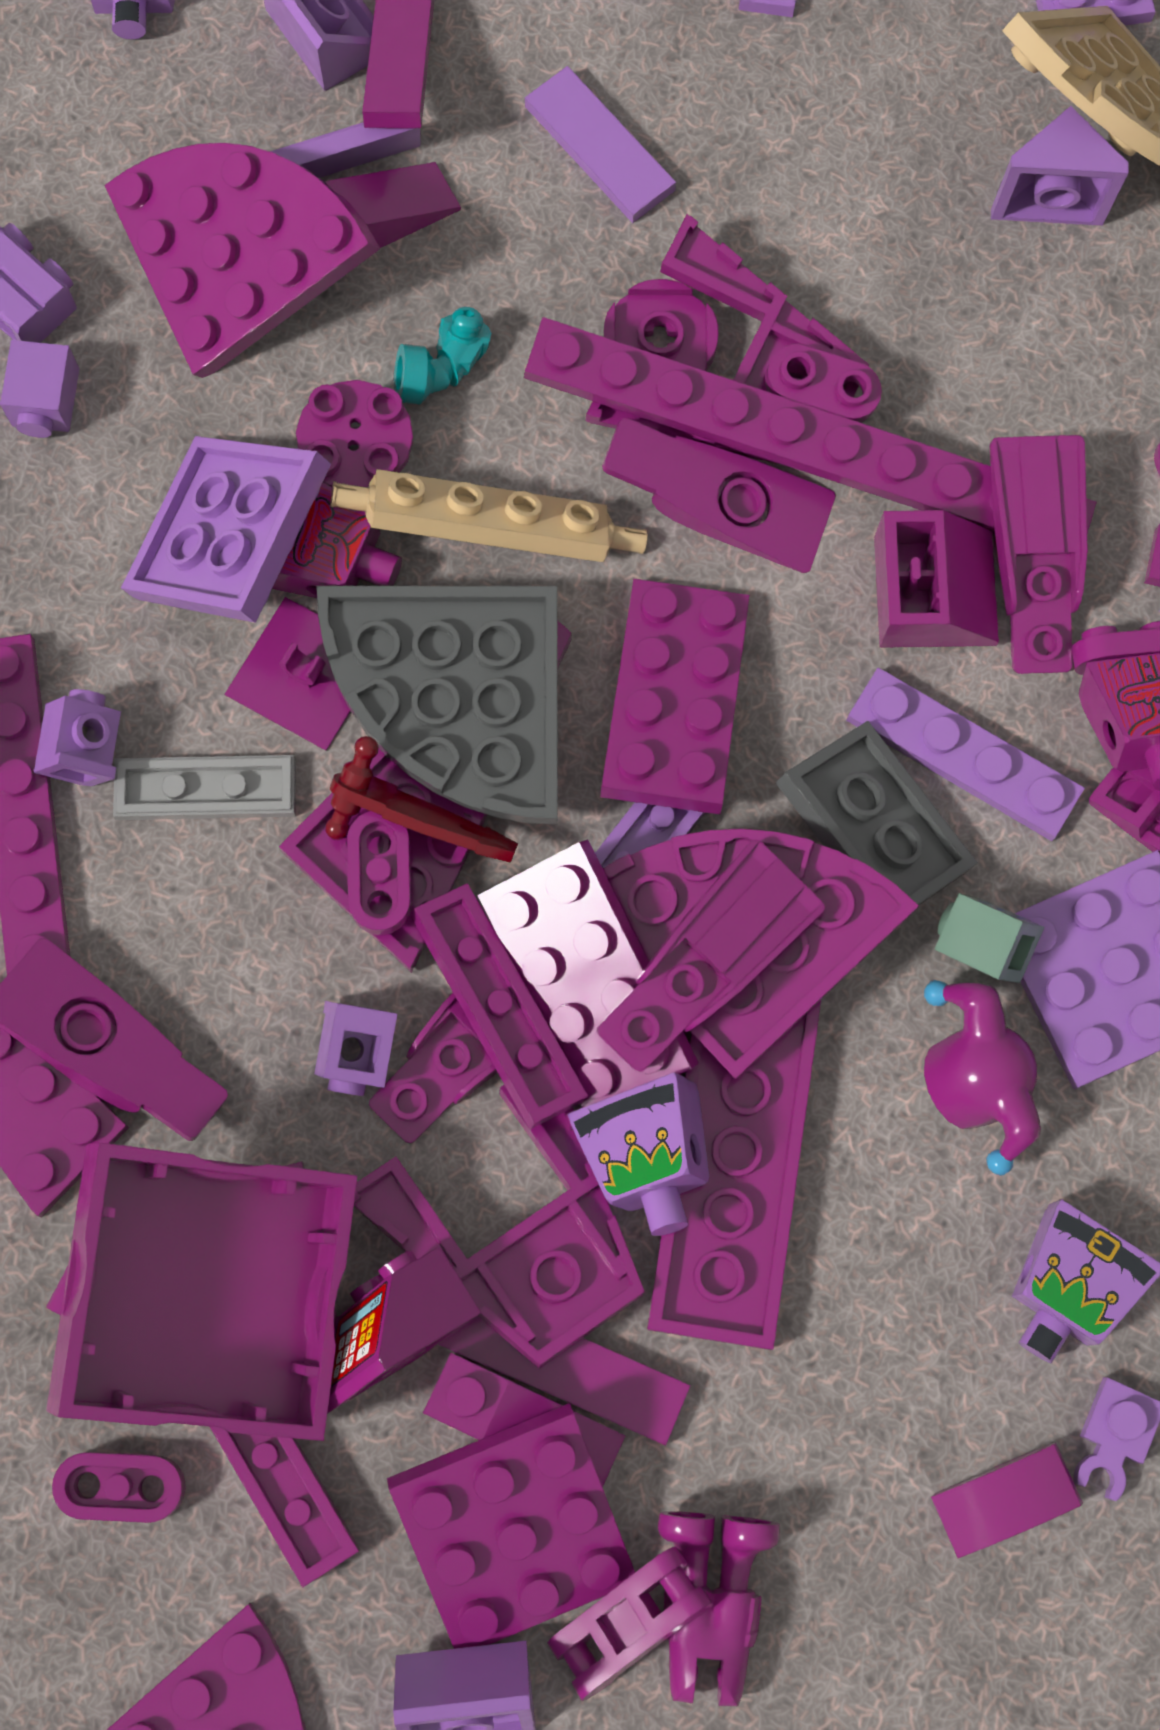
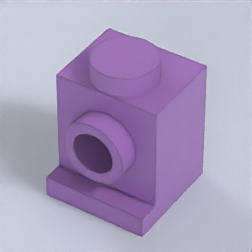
[34,689,121,786]
[314,1001,397,1096]

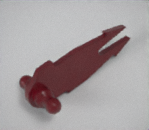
[325,736,518,863]

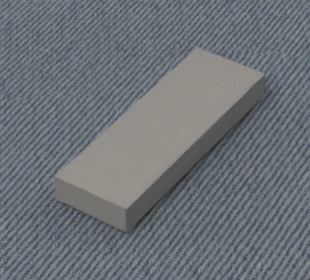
[113,755,296,820]

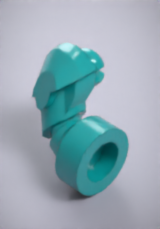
[394,307,492,405]

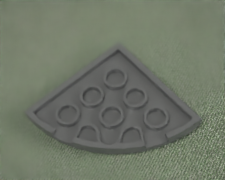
[317,586,558,825]

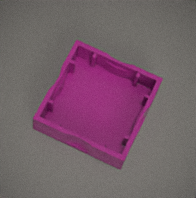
[46,1142,357,1441]

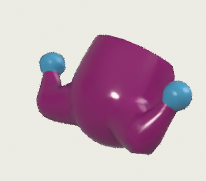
[924,980,1041,1176]

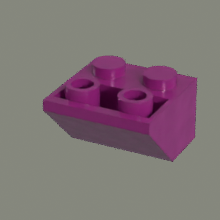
[874,510,999,648]

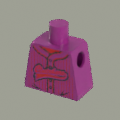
[272,482,402,598]
[1078,653,1160,791]

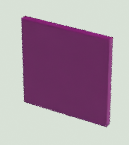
[224,597,350,751]

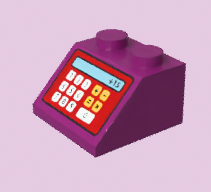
[327,1246,481,1414]

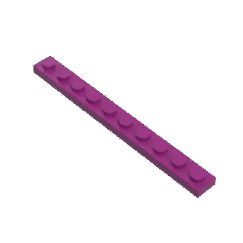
[523,317,1097,535]

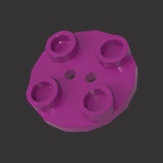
[296,380,414,488]

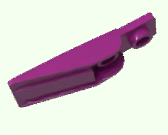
[602,417,836,573]
[989,435,1088,674]
[597,840,825,1072]
[0,938,228,1141]
[369,993,497,1144]

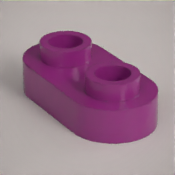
[765,344,882,423]
[1071,621,1160,675]
[347,811,411,935]
[52,1452,186,1523]

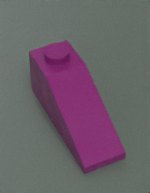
[325,162,461,248]
[423,1353,626,1487]

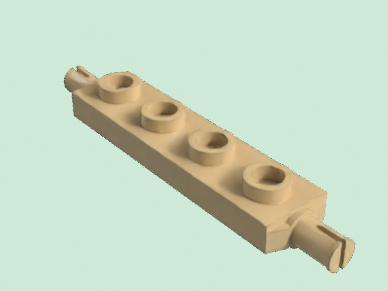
[330,469,647,562]

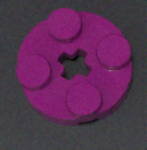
[603,279,718,371]

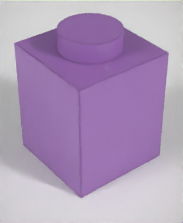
[0,340,80,438]

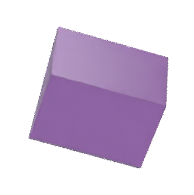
[264,0,374,91]
[991,106,1129,226]
[393,1641,536,1730]

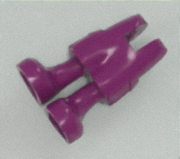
[658,1511,780,1707]

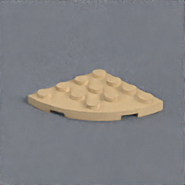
[1002,6,1160,166]

